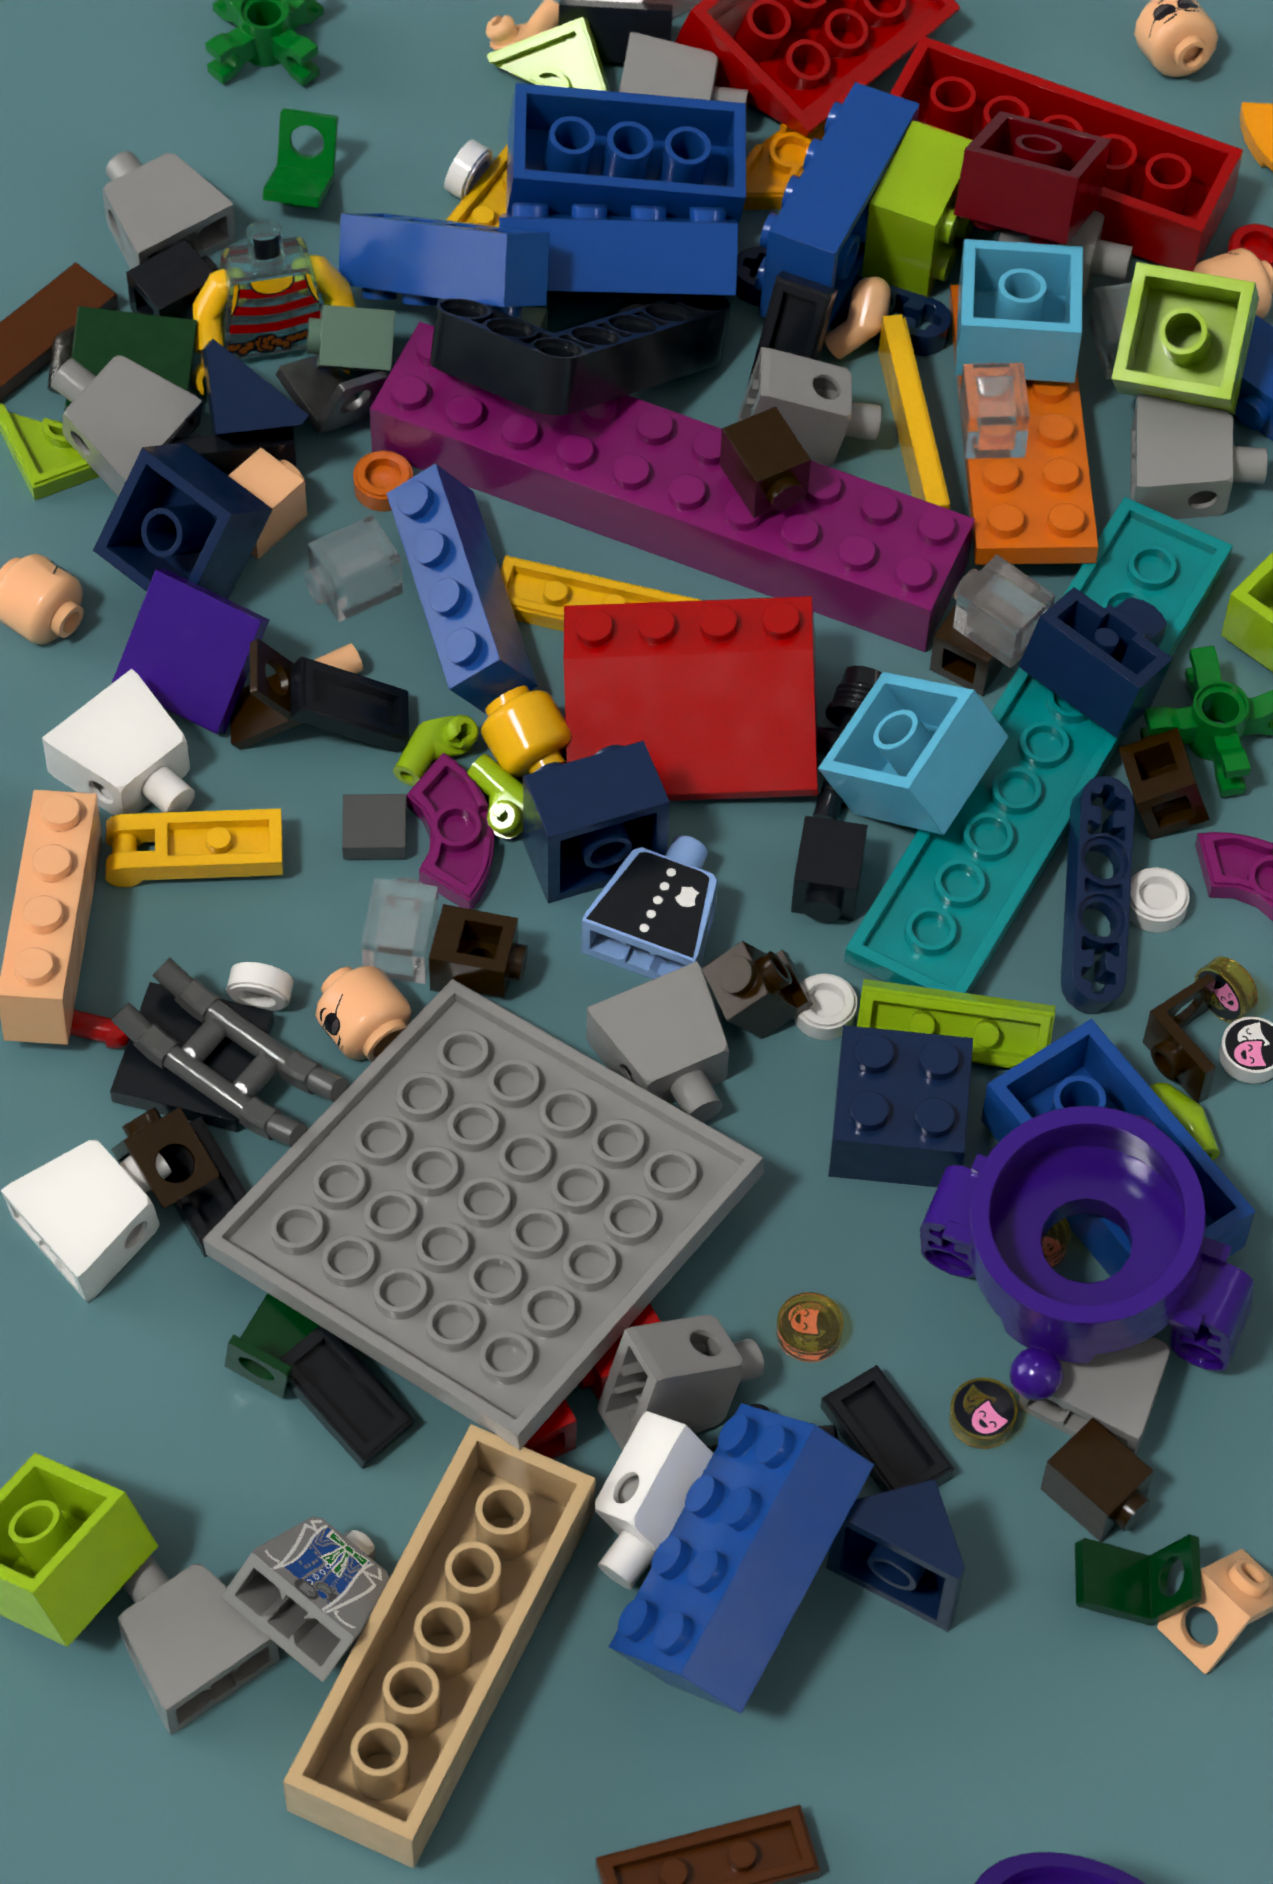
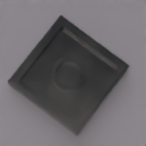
[110,982,274,1132]

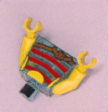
[191,219,356,396]

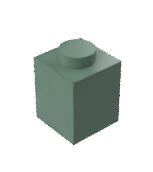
[306,305,395,373]

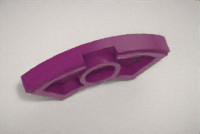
[406,753,494,910]
[1195,832,1273,921]

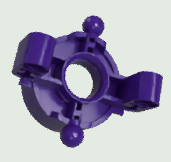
[920,1106,1254,1401]

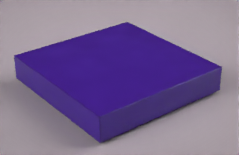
[112,569,270,734]

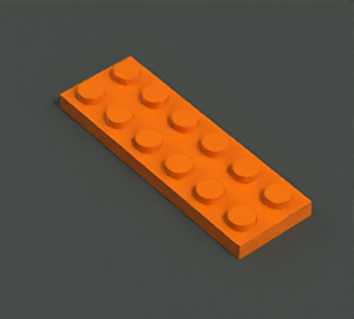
[949,285,1098,565]

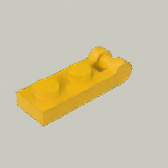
[105,808,283,887]

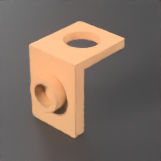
[1157,1549,1273,1674]

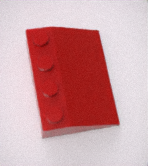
[675,0,961,137]
[563,596,818,801]

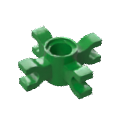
[205,0,324,87]
[1140,645,1273,797]

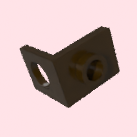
[231,639,302,750]
[1143,973,1216,1103]
[111,1107,219,1208]

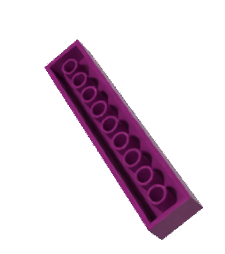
[370,321,975,652]

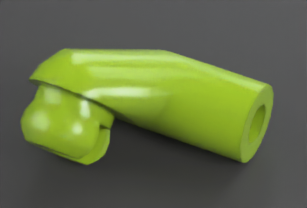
[393,714,479,786]
[467,754,523,839]
[1150,1082,1220,1160]

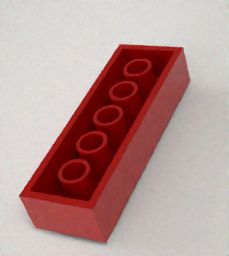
[890,36,1243,271]

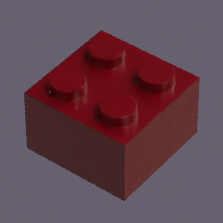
[954,111,1111,245]

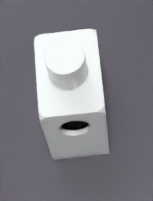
[42,669,195,816]
[1,1140,172,1303]
[595,1411,714,1589]

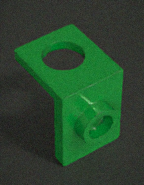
[263,108,338,208]

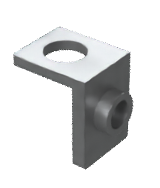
[275,355,388,434]

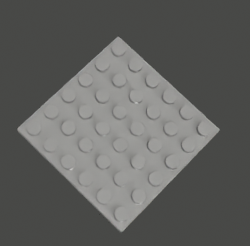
[203,979,764,1450]

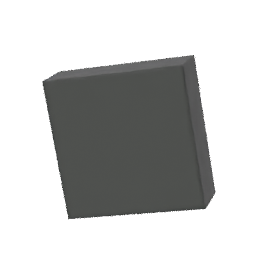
[342,794,406,859]

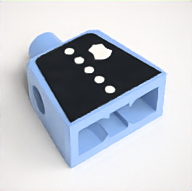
[581,835,718,979]

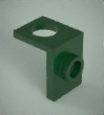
[225,1293,319,1399]
[1075,1534,1202,1626]

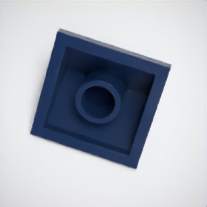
[202,339,309,435]
[826,1479,965,1632]

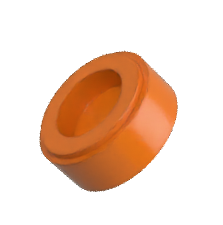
[353,451,413,511]

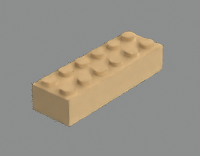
[283,1424,596,1869]

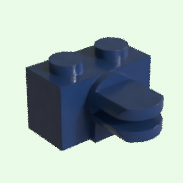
[1018,587,1173,738]

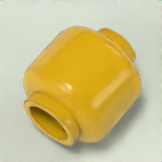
[481,685,571,778]

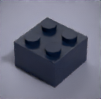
[93,443,273,599]
[523,740,670,904]
[828,1025,973,1187]

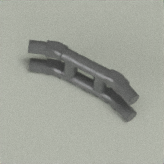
[111,957,348,1147]

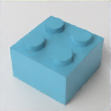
[955,239,1083,383]
[818,672,1009,835]

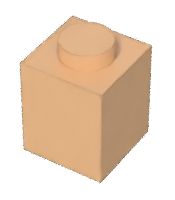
[228,447,307,559]

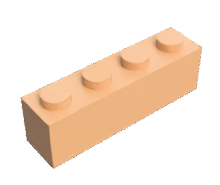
[0,790,102,1045]

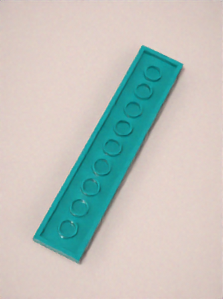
[844,496,1233,994]

